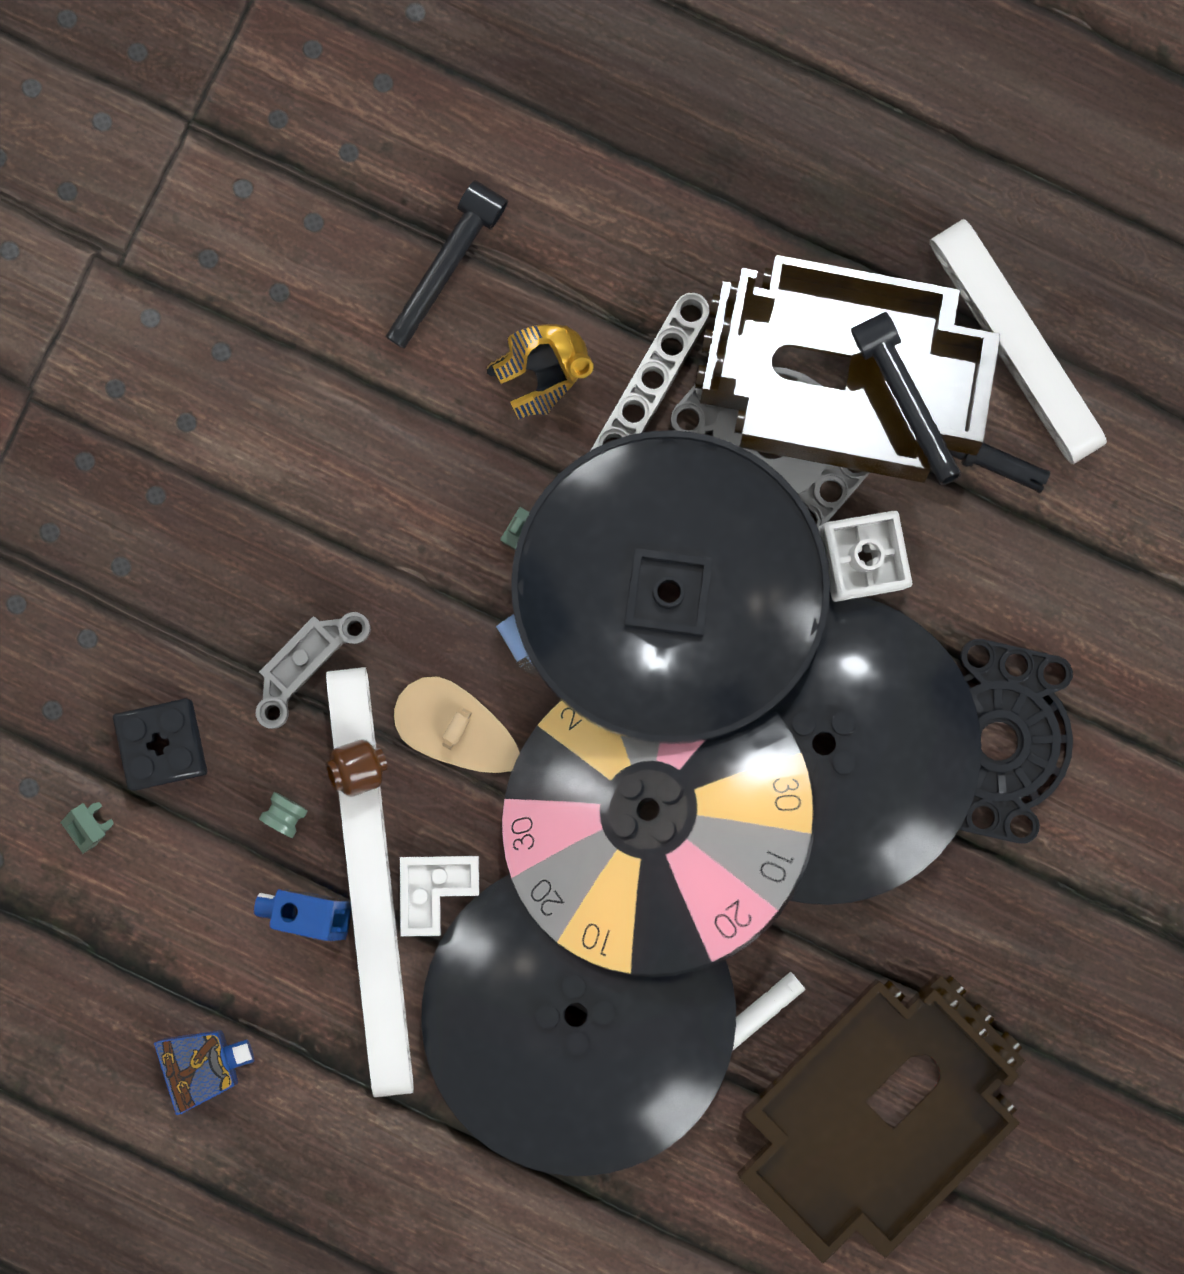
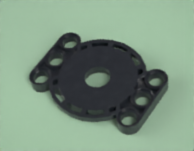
[959,639,1073,844]

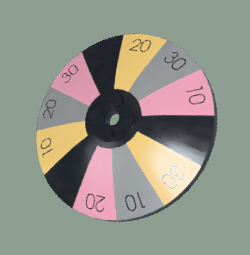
[502,701,816,977]

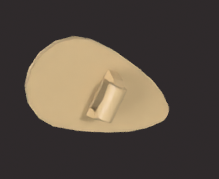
[394,677,520,773]

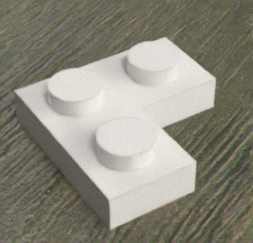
[400,856,480,936]

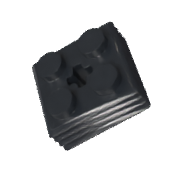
[113,698,207,791]

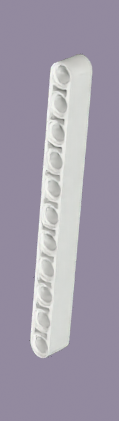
[326,667,414,1098]

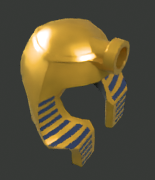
[487,324,593,420]

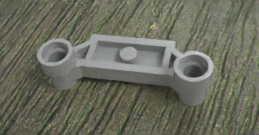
[256,612,371,729]

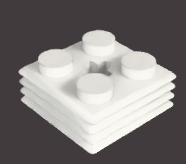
[818,511,912,602]

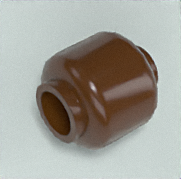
[325,739,388,797]

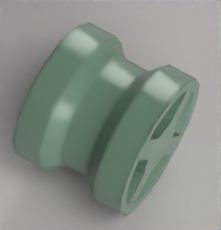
[259,792,308,838]

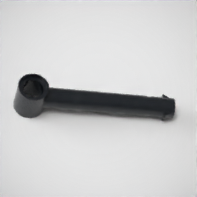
[385,180,508,349]
[850,311,962,485]

